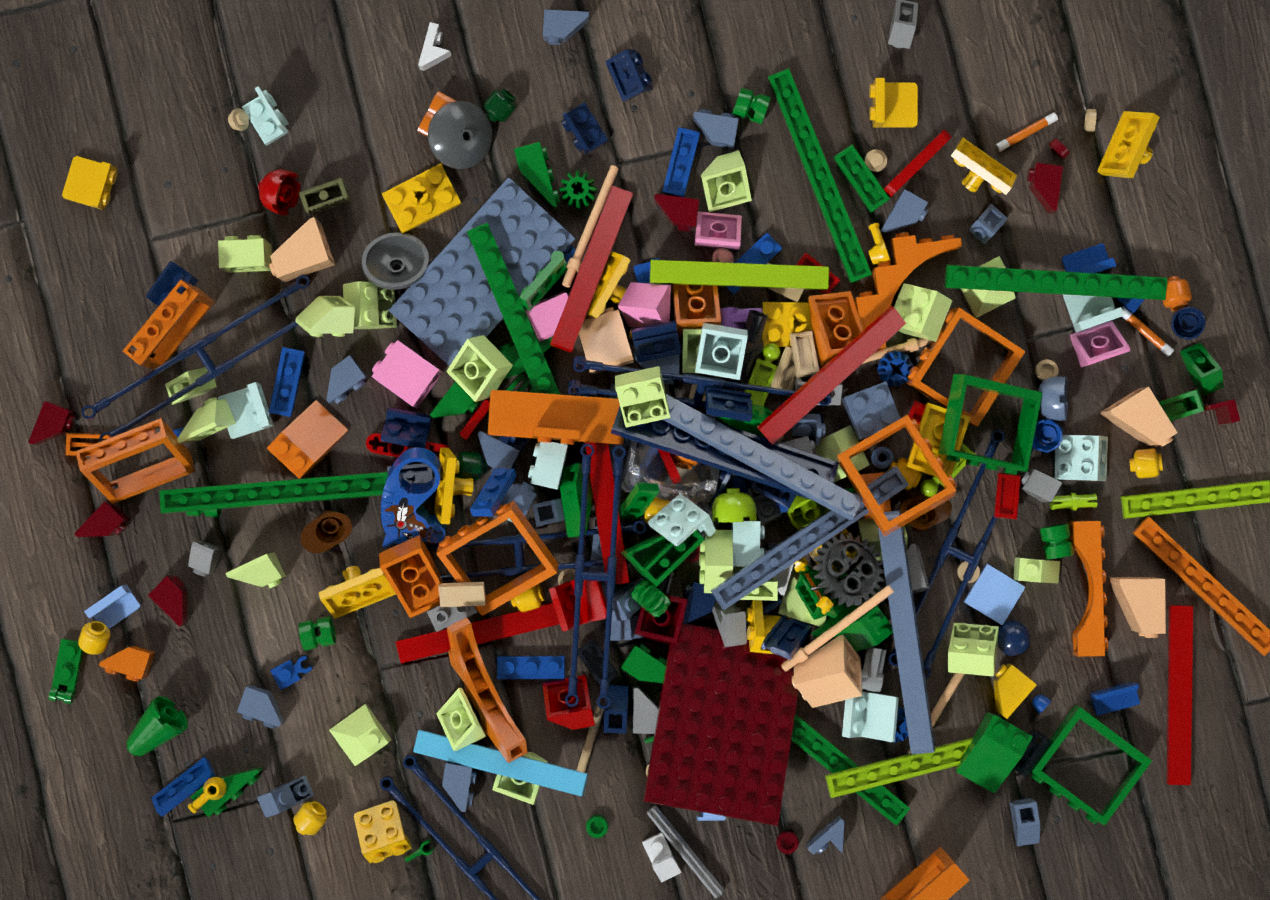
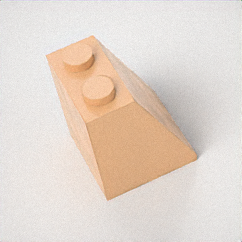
[269,217,335,282]
[579,307,634,375]
[1100,387,1177,447]
[1109,577,1166,638]
[792,635,862,708]

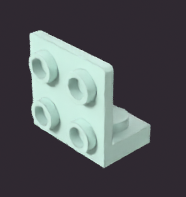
[242,86,289,146]
[1062,294,1124,333]
[218,382,274,439]
[1054,435,1108,481]
[648,493,716,546]
[842,691,899,742]

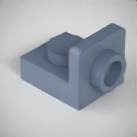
[969,204,1008,244]
[792,414,825,445]

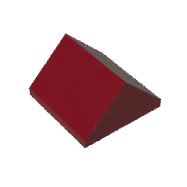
[635,595,689,644]

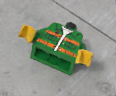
[793,557,852,620]

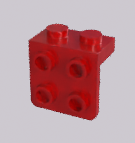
[549,580,607,632]

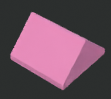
[694,211,742,250]
[618,282,671,328]
[524,290,568,342]
[1070,321,1130,367]

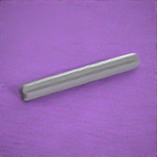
[647,806,724,898]

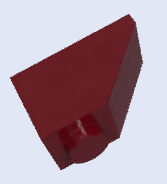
[1027,163,1063,214]
[654,194,699,232]
[28,401,76,445]
[74,501,130,537]
[148,575,188,627]

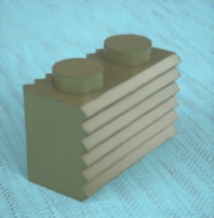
[299,178,351,216]

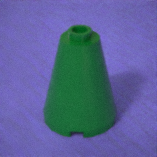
[126,696,188,756]

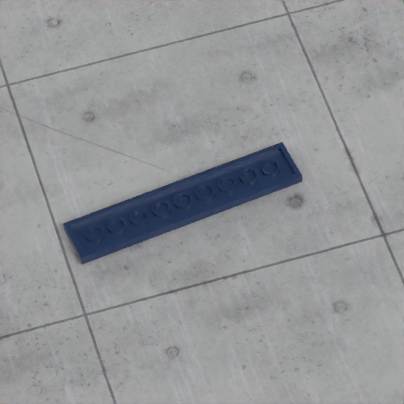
[611,406,839,501]

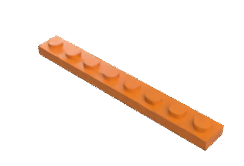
[1132,517,1270,656]

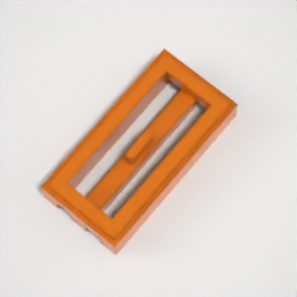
[66,433,111,456]

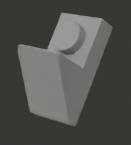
[712,603,747,647]

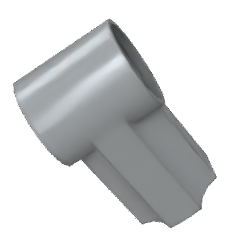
[861,647,887,693]

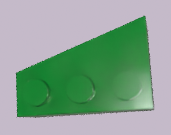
[621,530,705,587]

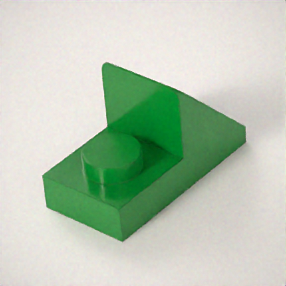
[1158,389,1205,421]

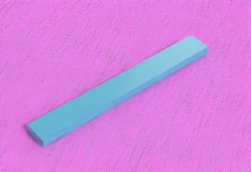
[413,730,589,797]

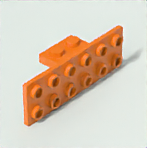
[488,390,624,445]

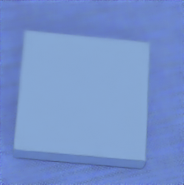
[963,564,1025,625]

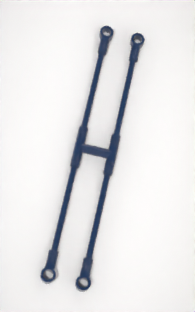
[82,275,310,442]
[568,356,831,423]
[888,430,1033,679]
[565,444,626,709]
[390,521,647,581]
[380,755,541,900]

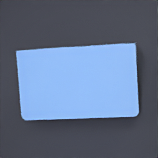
[84,585,141,629]

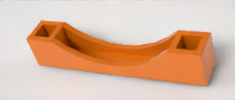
[1069,521,1108,657]

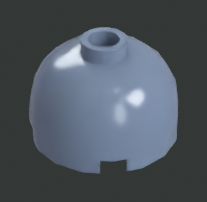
[1038,376,1068,421]

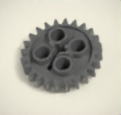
[813,533,885,607]

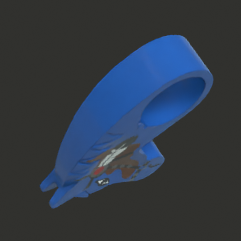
[381,447,447,548]

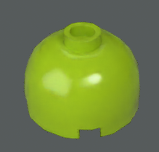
[712,488,757,522]
[787,495,830,530]

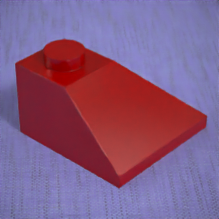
[542,675,595,730]

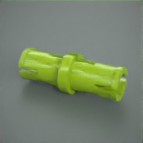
[1050,493,1097,511]

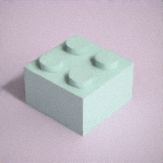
[695,323,748,380]
[528,442,569,490]
[731,521,764,567]

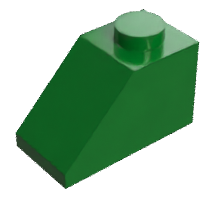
[1180,342,1224,396]
[430,381,480,419]

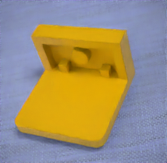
[869,78,918,128]
[62,156,118,211]
[746,600,791,654]
[354,800,412,863]

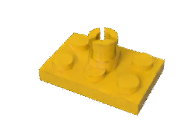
[1097,111,1160,179]
[951,138,1017,195]
[382,163,462,233]
[587,251,631,318]
[762,302,812,347]
[906,403,970,478]
[434,448,473,524]
[318,566,396,619]

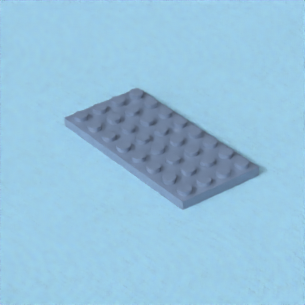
[388,177,576,366]

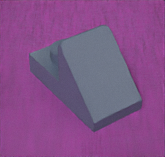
[610,615,645,641]
[806,815,844,855]

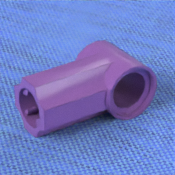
[720,307,762,329]

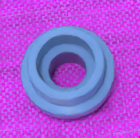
[871,447,894,469]

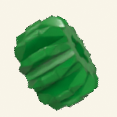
[559,170,597,209]
[631,580,670,617]

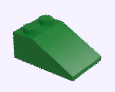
[812,598,893,652]
[955,713,1033,794]

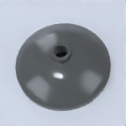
[428,101,493,169]
[362,233,429,289]

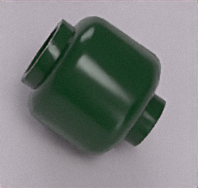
[484,88,517,123]
[456,451,487,481]

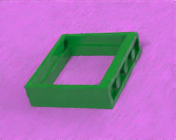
[938,374,1042,475]
[1031,705,1152,826]

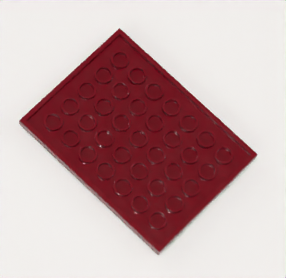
[643,624,804,826]

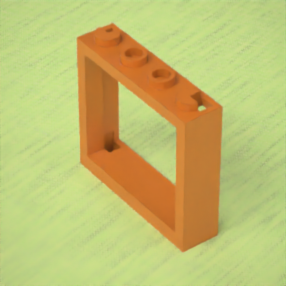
[123,280,215,369]
[906,308,1025,427]
[837,415,957,537]
[75,418,196,504]
[436,500,559,616]
[880,846,970,900]

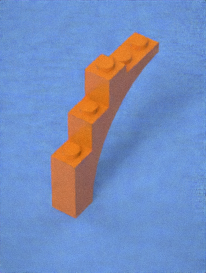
[854,232,962,350]
[447,617,528,763]

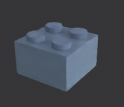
[842,382,900,440]

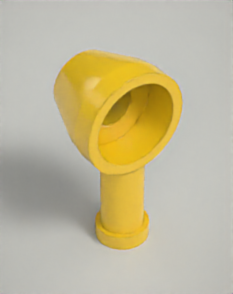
[868,223,891,264]
[187,777,227,814]

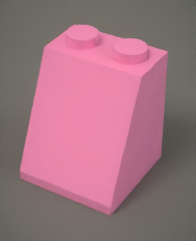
[371,340,443,409]

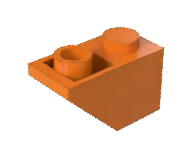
[99,646,155,682]

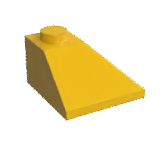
[993,663,1037,719]

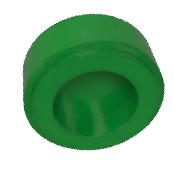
[586,815,608,838]

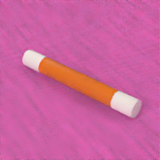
[995,112,1058,152]
[1122,306,1174,357]

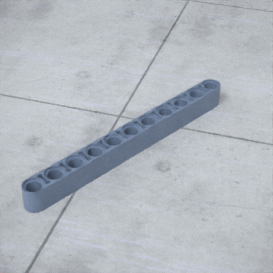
[878,510,935,755]

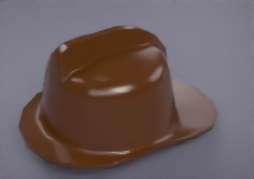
[900,493,952,532]
[300,510,352,553]

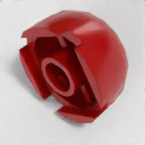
[258,169,301,216]

